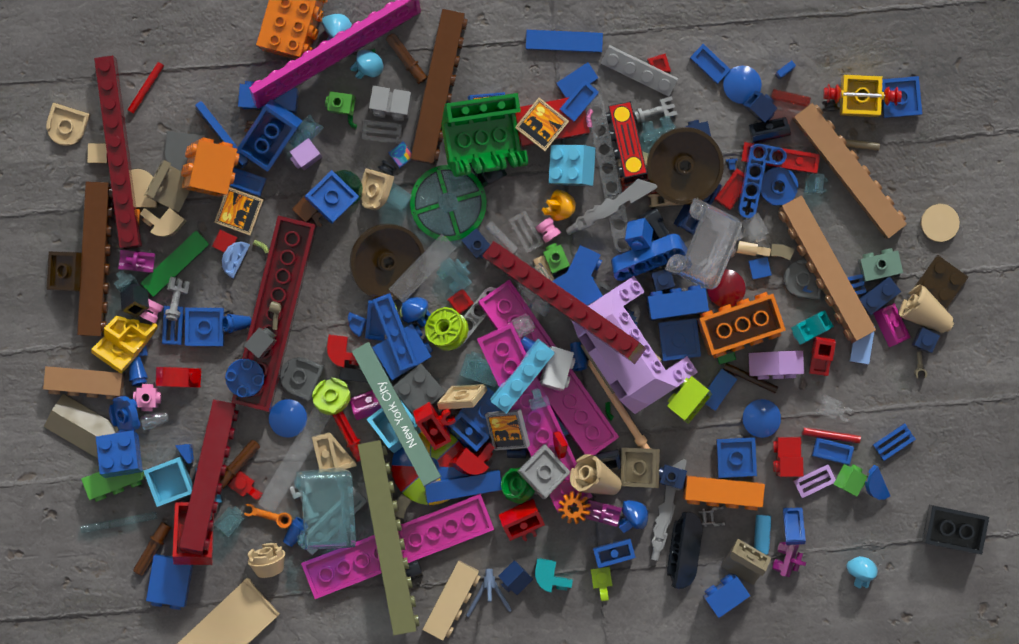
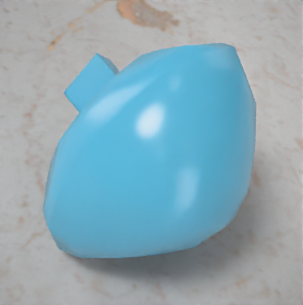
[322,14,352,41]
[350,50,384,79]
[846,556,878,588]

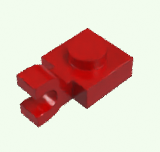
[228,470,263,500]

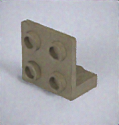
[144,160,190,212]
[721,539,771,585]

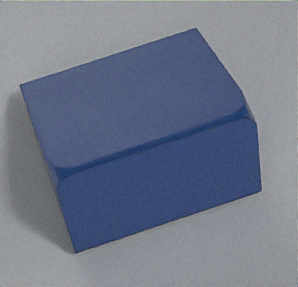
[175,444,194,463]

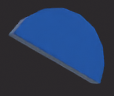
[865,465,890,500]

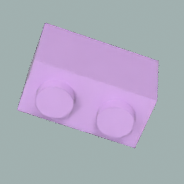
[290,138,322,170]

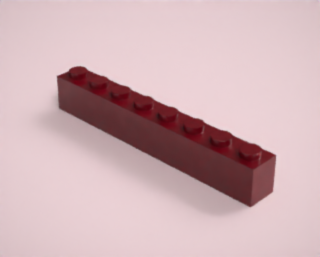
[179,399,239,556]

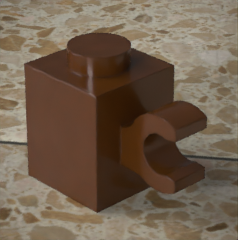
[292,196,324,227]

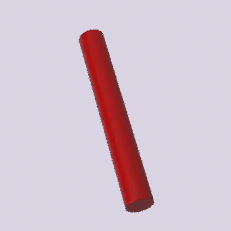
[127,62,164,114]
[802,428,861,444]

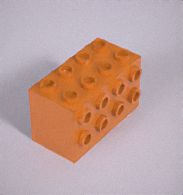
[256,0,328,60]
[181,137,239,197]
[697,292,786,358]

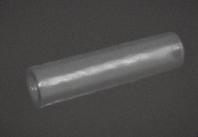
[485,221,518,254]

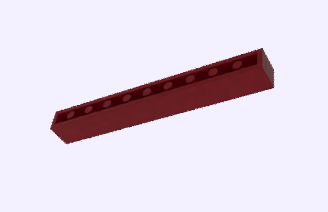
[94,55,142,250]
[483,241,646,364]

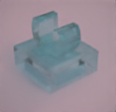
[805,174,828,194]
[114,270,140,292]
[528,388,550,410]

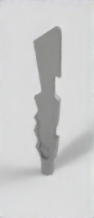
[566,179,657,235]
[651,459,687,561]

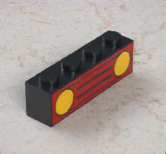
[605,101,647,183]

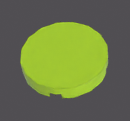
[312,378,351,415]

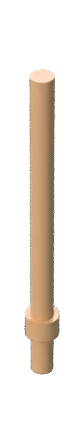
[588,359,650,449]

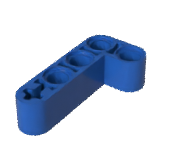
[738,144,787,218]
[611,234,691,281]

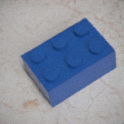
[237,99,303,172]
[646,285,709,320]

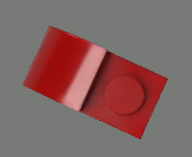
[327,334,359,367]
[809,337,836,376]
[156,367,201,388]
[449,443,495,475]

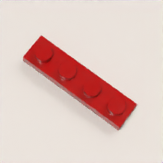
[741,142,820,174]

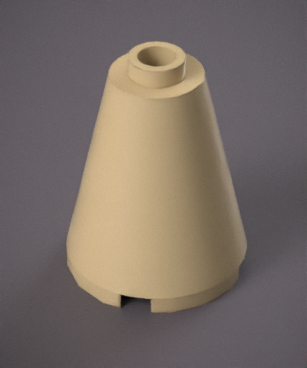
[899,284,954,333]
[570,454,622,495]

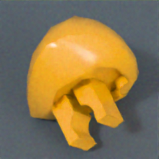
[542,189,576,221]

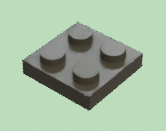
[621,447,660,488]

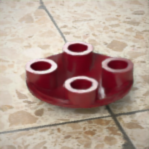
[707,269,746,307]

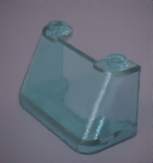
[294,467,356,550]

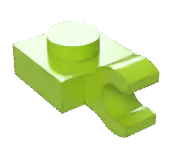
[591,567,612,601]

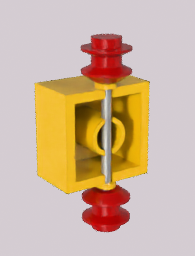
[823,75,902,117]

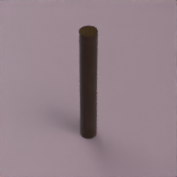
[723,363,778,393]

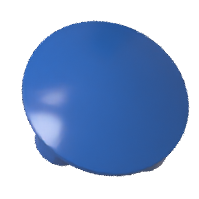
[723,66,762,104]
[225,358,264,397]
[269,399,307,438]
[743,399,781,438]

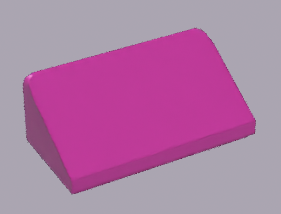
[873,303,911,347]
[350,390,382,420]

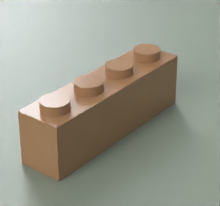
[43,366,125,399]

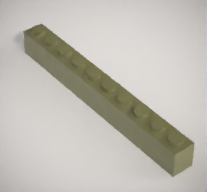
[358,440,420,636]

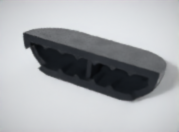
[667,512,703,589]

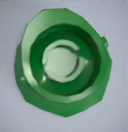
[501,467,535,504]

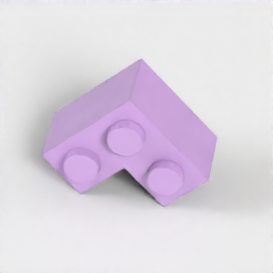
[749,351,804,380]

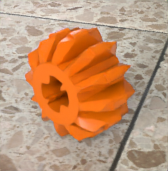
[558,491,591,524]

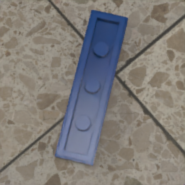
[526,30,603,53]
[195,101,248,168]
[372,293,418,372]
[424,470,502,503]

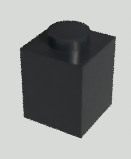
[120,283,149,318]

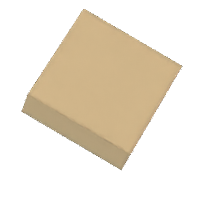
[88,143,108,163]

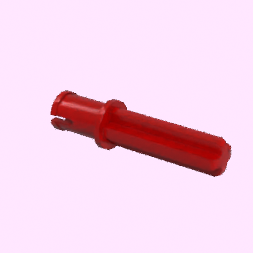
[332,411,361,462]

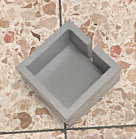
[369,86,412,121]

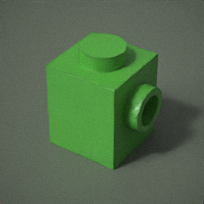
[325,91,356,116]
[543,243,570,274]
[833,464,868,497]

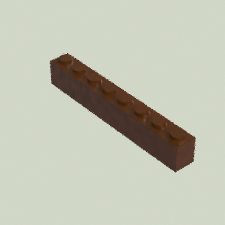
[411,9,468,165]
[77,182,113,336]

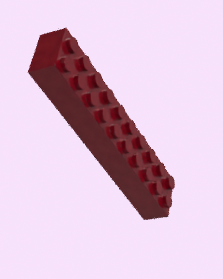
[231,215,317,412]

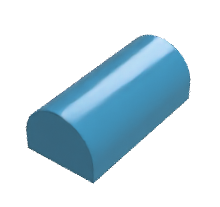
[754,515,772,555]

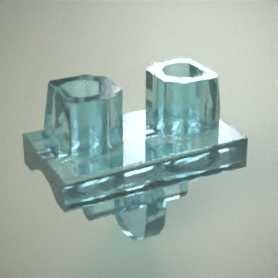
[289,115,324,148]
[641,116,676,144]
[437,257,472,293]

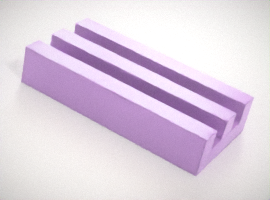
[793,464,836,498]

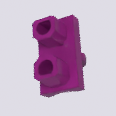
[118,250,155,273]
[584,499,622,527]
[772,542,807,577]

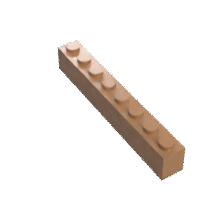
[792,103,906,239]
[778,195,876,343]

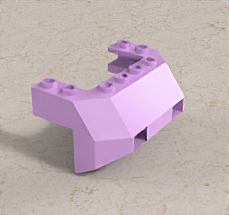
[572,276,698,414]

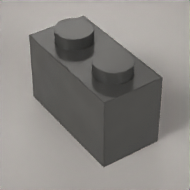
[244,327,277,359]

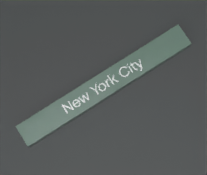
[352,342,441,486]

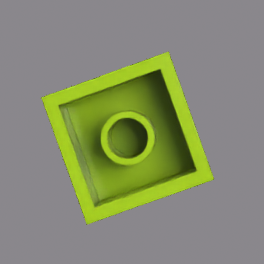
[667,376,712,424]

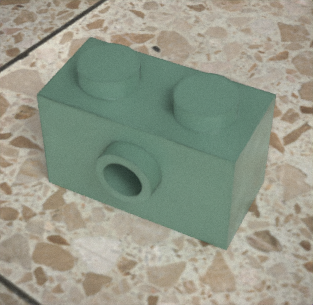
[858,248,903,282]

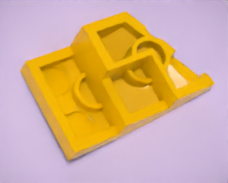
[91,316,158,374]

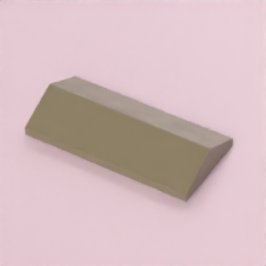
[44,394,119,458]

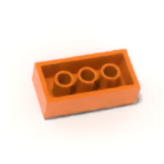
[683,475,765,511]

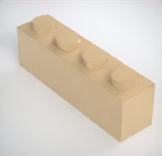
[423,560,480,640]

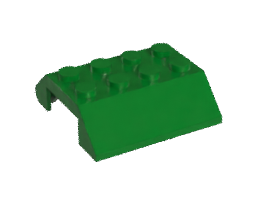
[441,93,528,177]

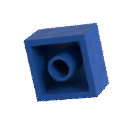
[96,430,143,478]
[703,574,750,618]

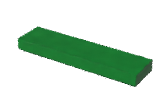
[141,231,210,297]

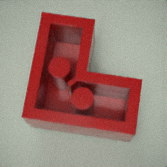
[773,437,804,477]

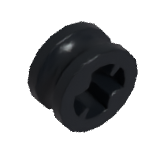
[822,100,840,112]
[378,160,397,176]

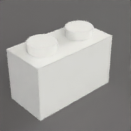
[540,346,575,391]

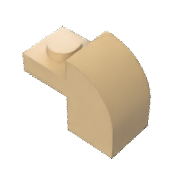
[140,208,186,237]

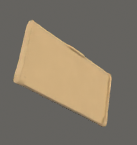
[177,578,280,644]

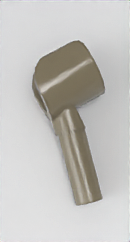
[268,301,281,330]
[914,352,927,378]

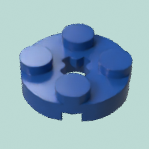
[760,167,798,206]
[109,396,140,433]

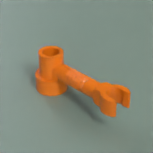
[244,504,293,528]

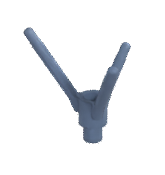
[466,569,512,617]

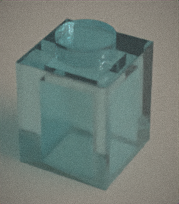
[386,182,412,212]
[214,506,245,537]

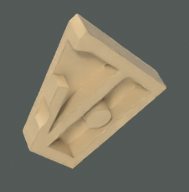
[311,433,357,475]

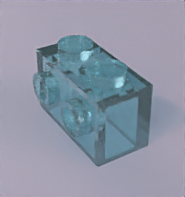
[460,351,497,387]

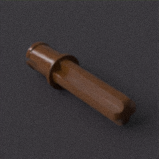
[386,33,428,84]
[220,440,260,489]
[133,521,172,576]

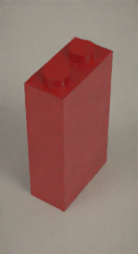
[515,97,590,147]

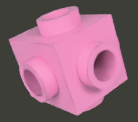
[133,384,162,411]

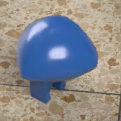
[400,297,431,327]
[618,500,648,533]

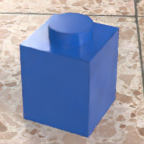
[625,218,653,251]

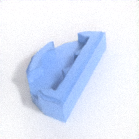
[222,242,250,278]

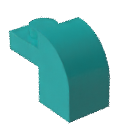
[791,310,834,345]
[535,558,573,592]

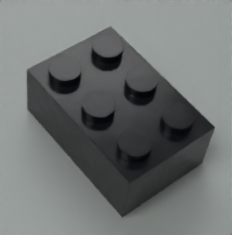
[922,505,989,555]

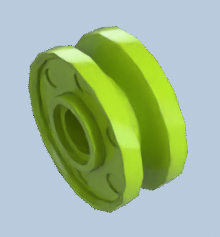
[425,307,469,351]

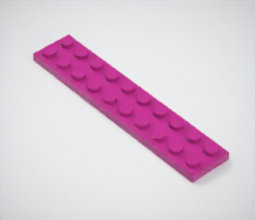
[249,0,421,109]
[478,280,619,455]
[477,323,592,513]
[301,494,494,599]

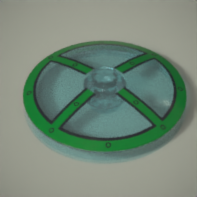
[410,165,487,242]

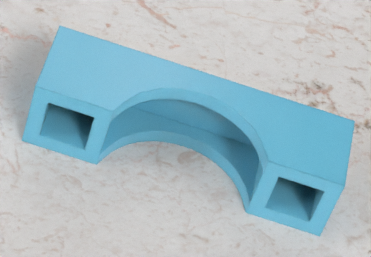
[490,339,555,414]

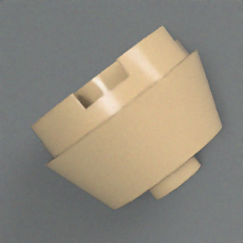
[248,543,285,578]

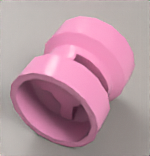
[535,217,561,243]
[140,299,164,324]

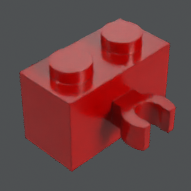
[413,402,456,450]
[498,499,545,541]

